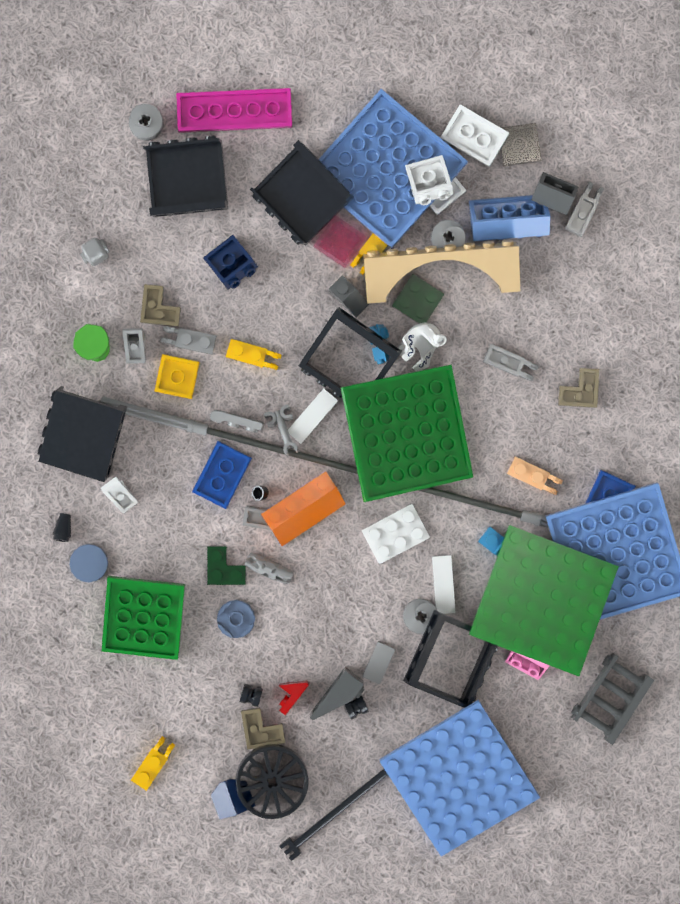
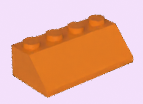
[261,471,346,546]

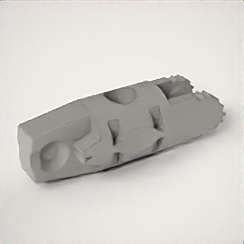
[245,553,294,584]

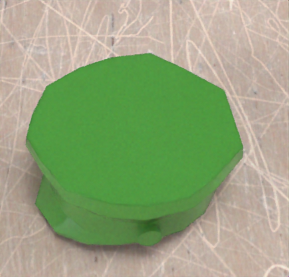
[73,324,110,362]

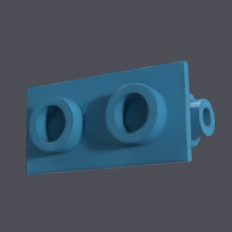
[369,324,390,365]

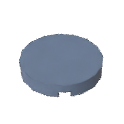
[69,544,109,583]
[217,600,255,638]

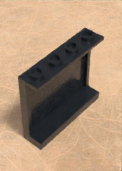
[143,135,229,217]
[250,140,354,246]
[37,386,127,482]

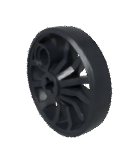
[235,744,309,819]

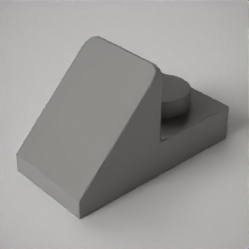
[122,328,146,364]

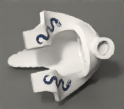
[397,322,447,372]

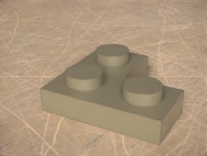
[140,284,181,327]
[558,368,600,408]
[241,707,285,750]

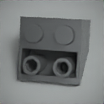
[531,172,579,215]

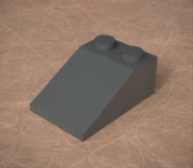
[310,667,365,720]

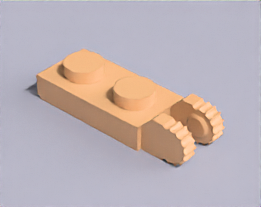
[507,457,563,495]

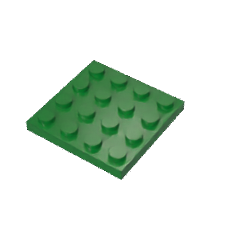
[101,576,185,660]

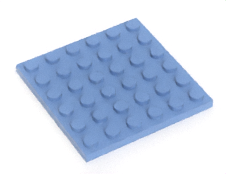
[319,89,468,249]
[545,482,680,620]
[380,700,540,856]

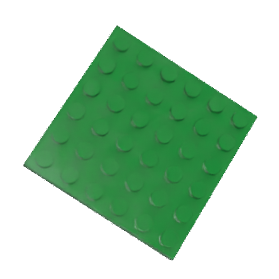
[341,364,473,502]
[469,525,619,677]

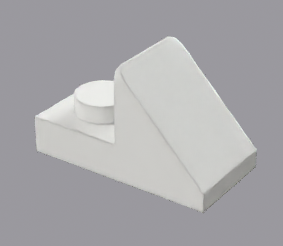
[101,477,138,513]

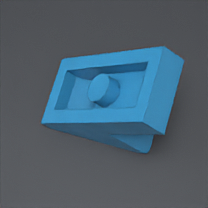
[478,526,504,556]

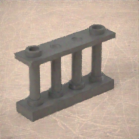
[571,653,654,745]

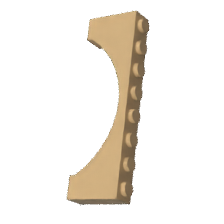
[363,240,520,304]

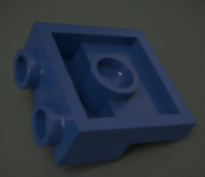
[203,235,258,290]

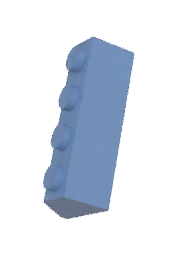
[469,195,550,241]

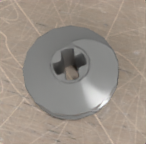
[129,104,163,141]
[431,220,466,248]
[403,599,437,634]

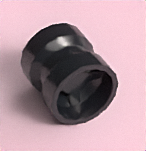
[239,684,263,707]
[345,694,369,720]

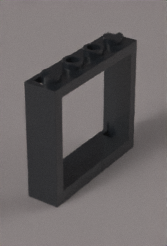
[298,307,402,398]
[403,610,498,708]

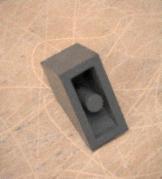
[329,275,369,318]

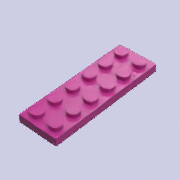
[176,88,292,133]

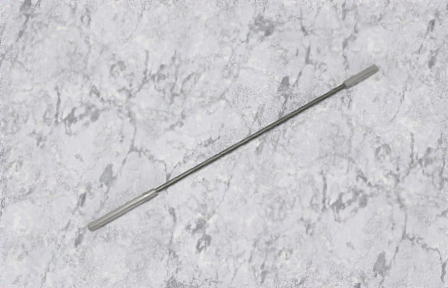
[101,397,549,528]

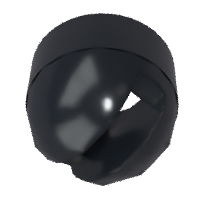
[252,485,269,501]

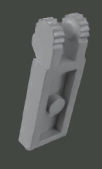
[565,182,604,237]
[161,326,217,355]
[483,344,539,381]
[210,410,264,433]

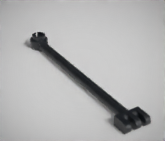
[279,768,389,861]

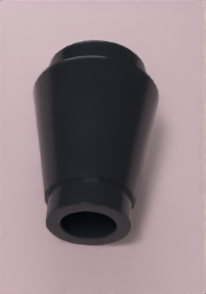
[52,513,71,542]

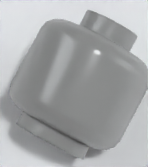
[80,238,110,266]

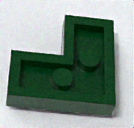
[207,546,246,585]

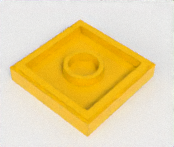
[154,354,200,399]

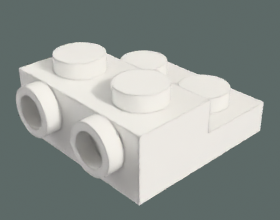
[405,155,453,205]

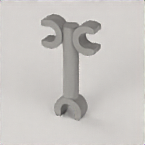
[264,405,299,457]

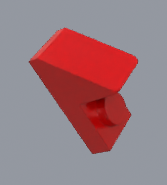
[279,680,309,715]

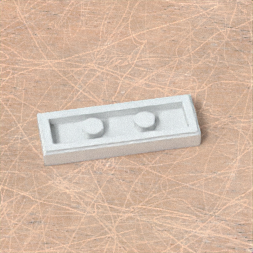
[288,389,338,444]
[432,555,455,614]

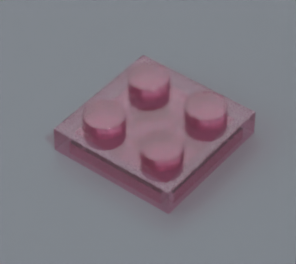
[313,216,366,269]

